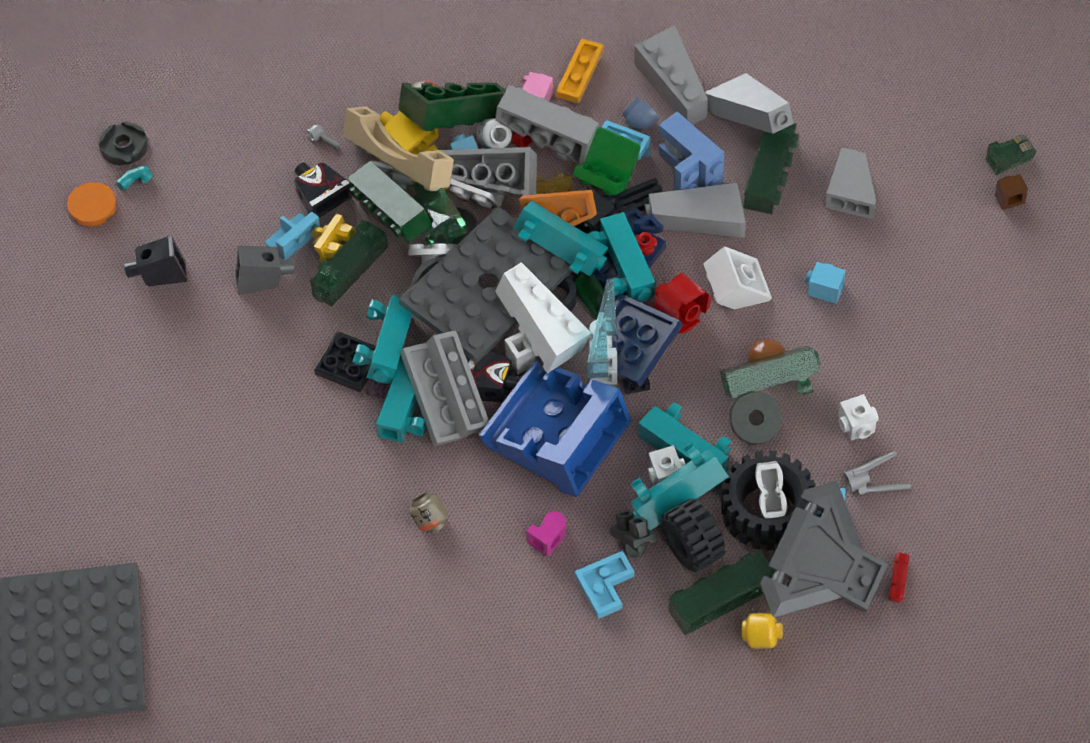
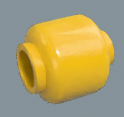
[742,613,783,648]

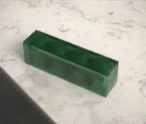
[743,123,800,214]
[668,550,775,636]

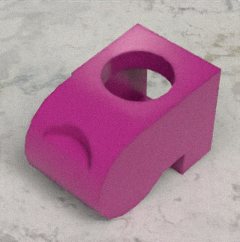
[526,511,567,557]

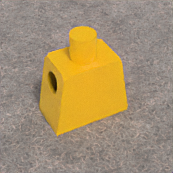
[380,111,439,155]

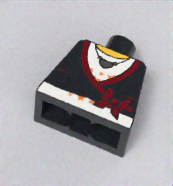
[294,162,352,218]
[468,351,522,402]

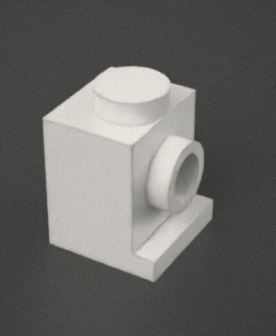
[505,332,536,375]

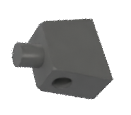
[235,246,294,294]

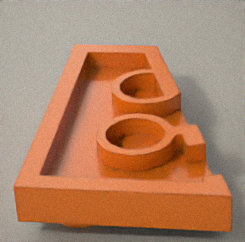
[519,190,597,226]

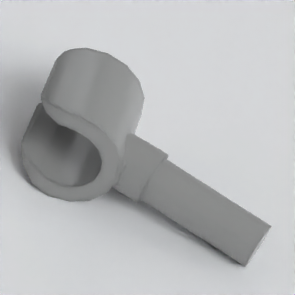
[307,124,340,149]

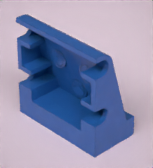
[479,360,632,498]

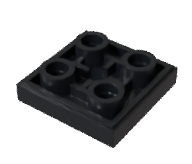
[314,331,376,392]

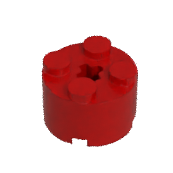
[653,273,711,334]

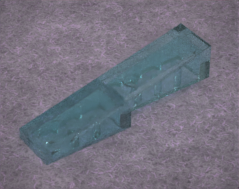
[587,279,616,378]

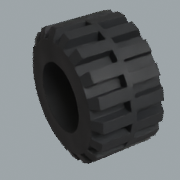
[661,499,725,573]

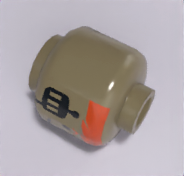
[409,492,448,533]

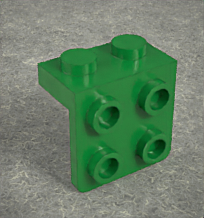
[573,127,641,195]

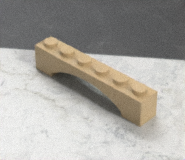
[343,107,454,191]

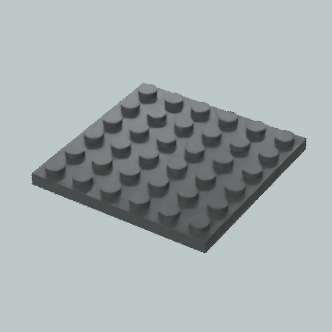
[0,562,146,728]

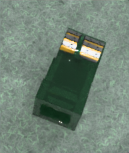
[986,135,1036,175]

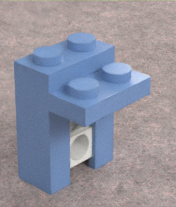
[659,112,725,191]

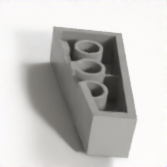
[634,25,708,125]

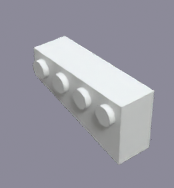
[495,262,591,374]

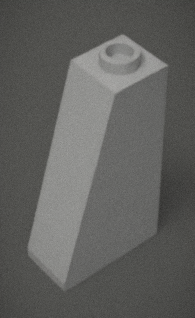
[705,73,794,134]
[645,183,746,238]

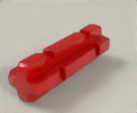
[889,552,909,603]

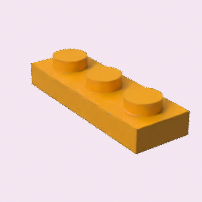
[556,38,604,104]

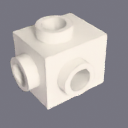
[838,394,878,441]
[648,445,685,484]

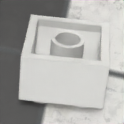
[703,246,772,309]

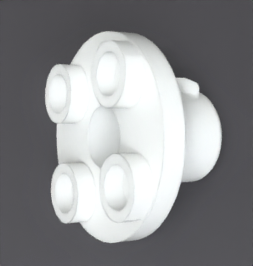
[408,243,457,265]

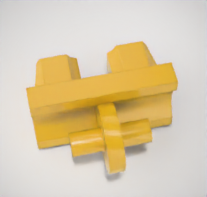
[311,214,356,264]

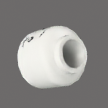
[476,118,512,149]

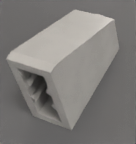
[825,148,876,219]

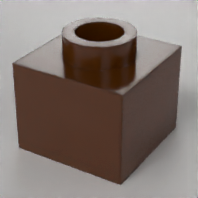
[995,174,1028,210]

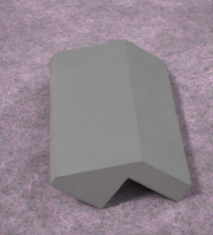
[400,330,489,446]

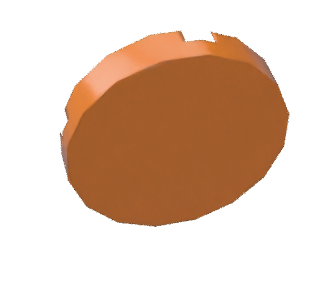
[67,182,117,227]

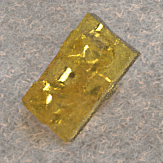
[536,173,573,194]

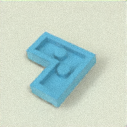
[574,551,635,619]

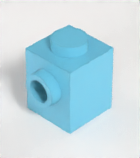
[805,262,846,304]

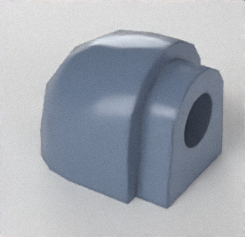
[623,97,659,129]

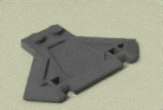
[760,481,888,618]

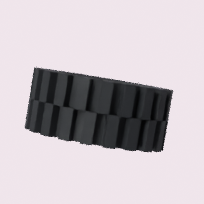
[721,450,815,551]

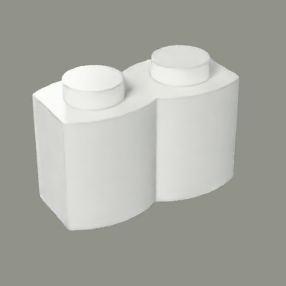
[755,461,787,518]

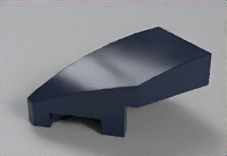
[624,208,663,235]

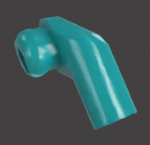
[116,165,153,191]

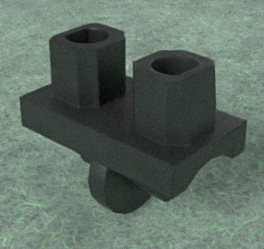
[610,510,657,558]

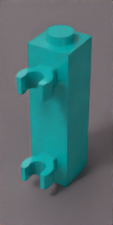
[513,201,608,276]
[587,212,655,301]
[352,295,412,385]
[376,357,426,443]
[638,402,732,473]
[630,441,729,530]

